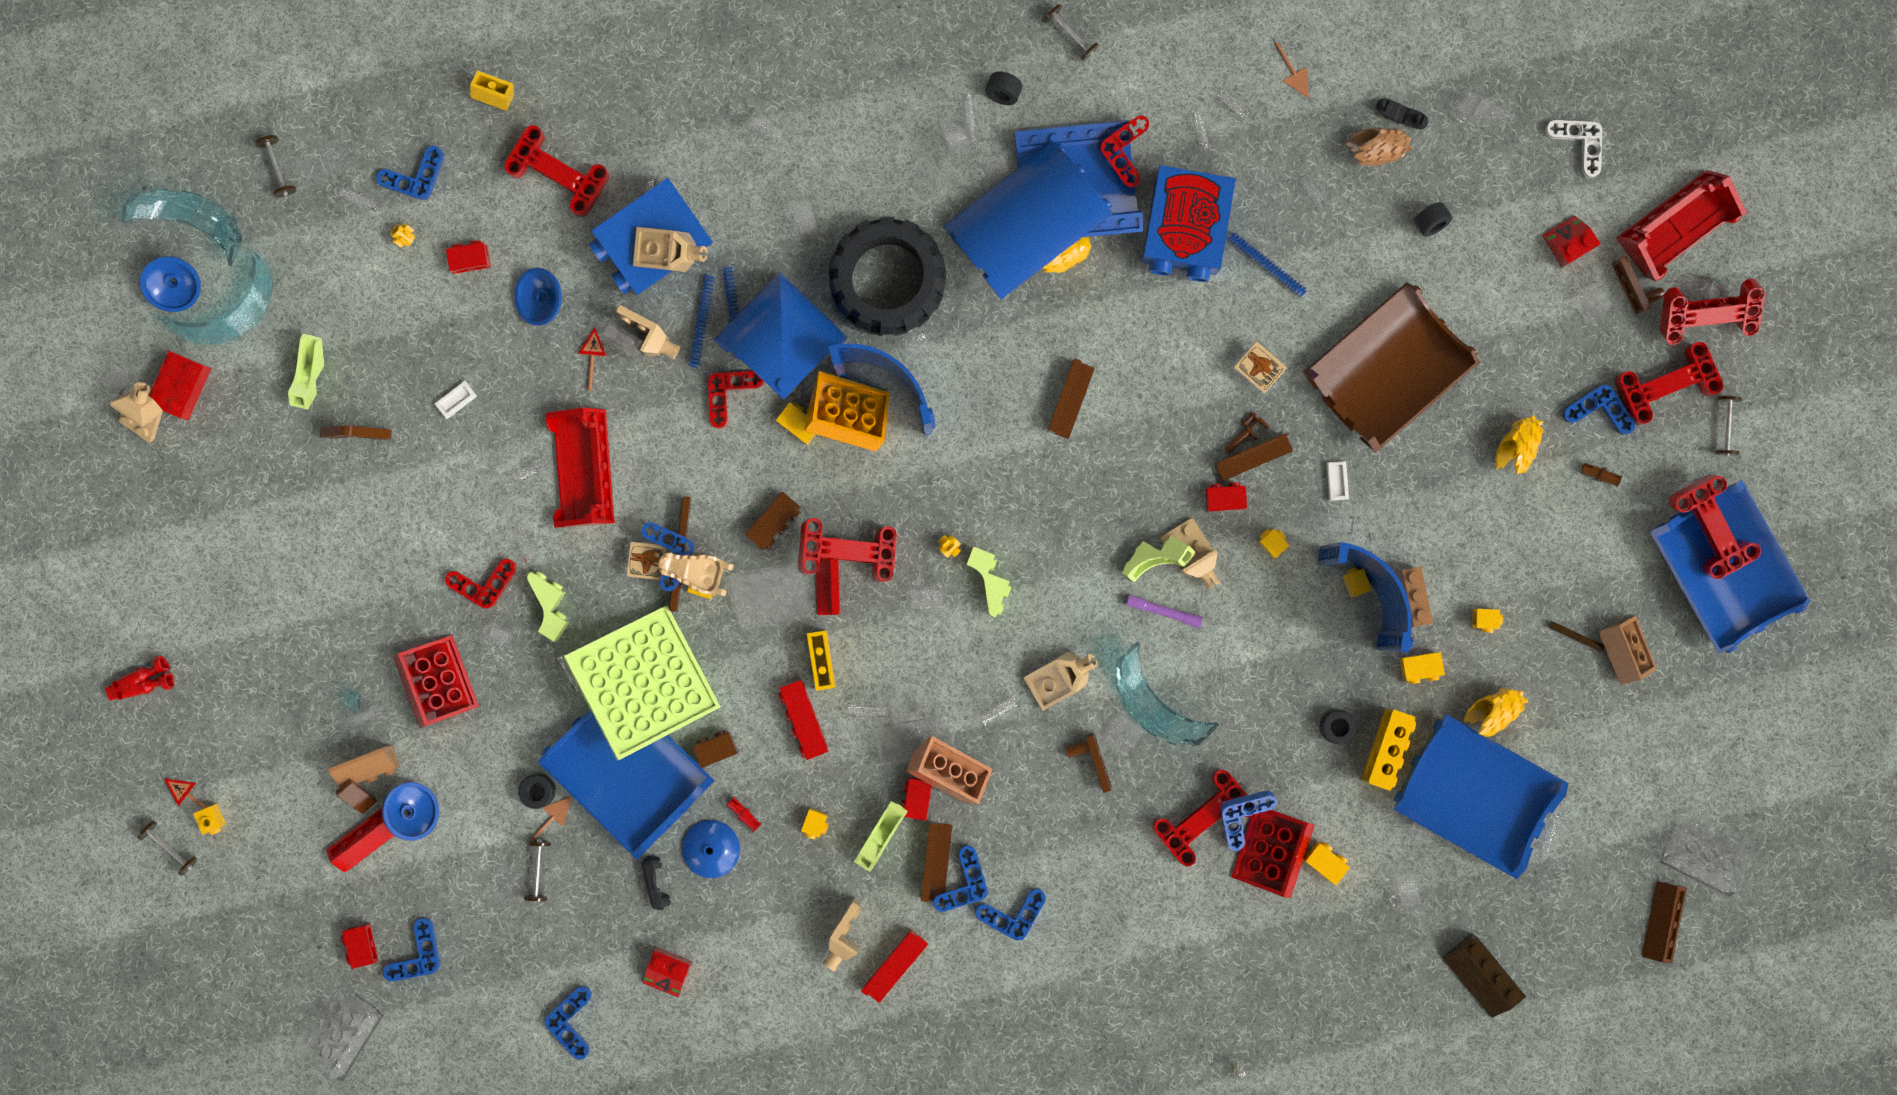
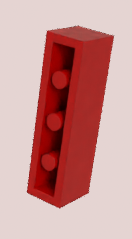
[778,679,829,760]

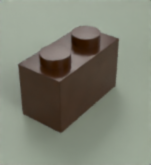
[693,730,739,768]

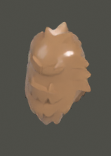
[1346,128,1412,166]

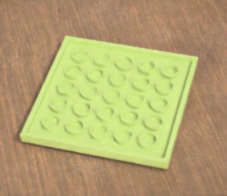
[563,605,720,761]

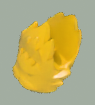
[1043,237,1092,273]
[1495,415,1544,474]
[1464,688,1528,737]

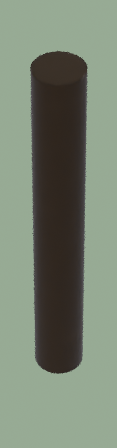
[1548,621,1604,652]

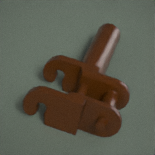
[1224,412,1270,454]

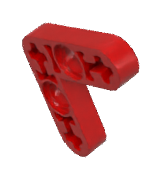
[1101,115,1149,187]
[708,371,764,429]
[445,559,517,609]

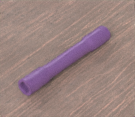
[1126,594,1203,628]

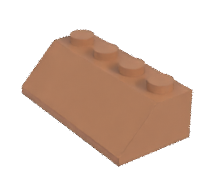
[906,736,993,805]

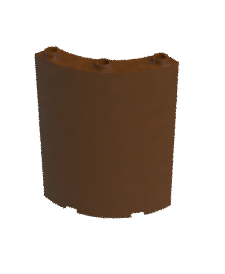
[1303,282,1480,453]

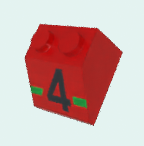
[1542,216,1601,267]
[643,947,693,997]

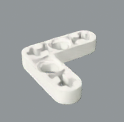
[1545,120,1603,179]

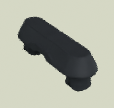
[1376,98,1428,130]
[642,856,671,911]

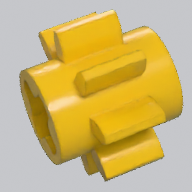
[390,223,415,248]
[938,535,961,558]

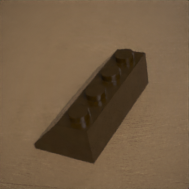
[1442,933,1526,1018]

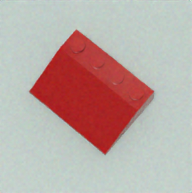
[393,635,479,729]
[1231,810,1315,898]

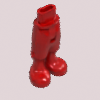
[105,655,175,701]

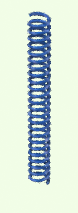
[1228,232,1307,297]
[722,267,739,359]
[689,273,715,368]

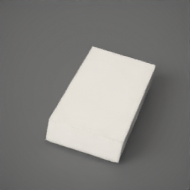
[434,381,477,419]
[1326,461,1349,501]

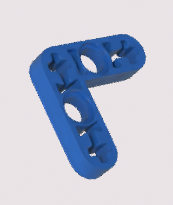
[376,146,444,200]
[1563,385,1635,435]
[641,522,695,591]
[1220,790,1277,851]
[933,845,988,912]
[976,888,1046,941]
[383,917,440,981]
[545,986,592,1060]

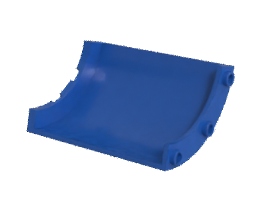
[943,142,1113,299]
[1650,480,1810,654]
[538,710,715,860]
[1393,714,1569,879]

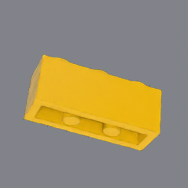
[807,630,836,691]

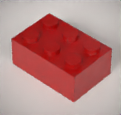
[149,351,211,421]

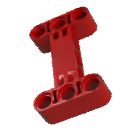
[504,125,610,217]
[1660,278,1765,345]
[1615,342,1724,425]
[1668,474,1761,579]
[798,518,897,582]
[1153,769,1254,867]

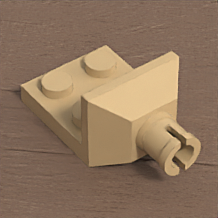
[633,227,708,272]
[616,305,680,360]
[110,382,163,443]
[1160,518,1220,590]
[1023,652,1098,711]
[823,897,862,971]

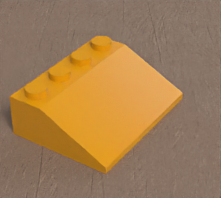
[804,371,890,452]

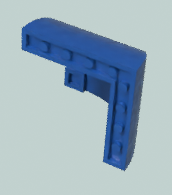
[713,271,849,400]

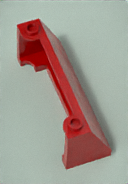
[1616,170,1747,281]
[545,408,615,528]

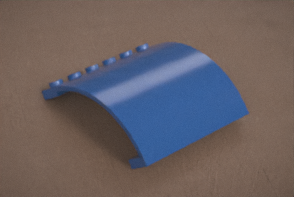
[1015,120,1143,237]
[828,344,935,435]
[1318,542,1413,653]

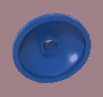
[140,256,201,312]
[514,268,562,326]
[382,782,439,841]
[682,820,740,878]

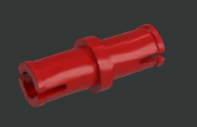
[726,797,762,832]

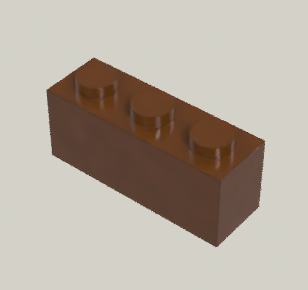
[745,491,801,550]

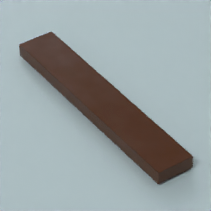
[669,496,692,612]

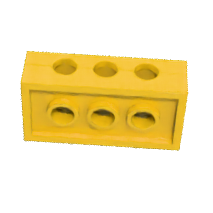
[1361,708,1416,791]

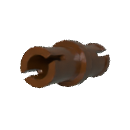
[1580,462,1622,487]

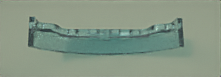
[121,189,242,267]
[160,251,273,345]
[1115,641,1219,746]

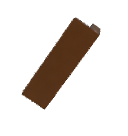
[1047,358,1095,439]
[1215,433,1293,482]
[921,822,952,902]
[1642,881,1687,963]

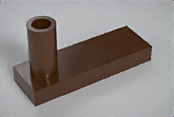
[1611,256,1665,315]
[1066,733,1112,793]

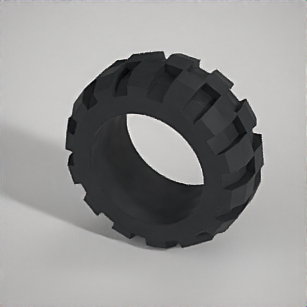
[829,217,946,336]

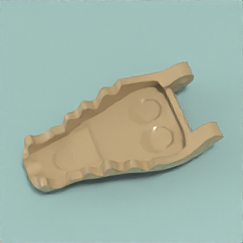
[658,553,734,597]

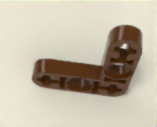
[319,426,392,440]

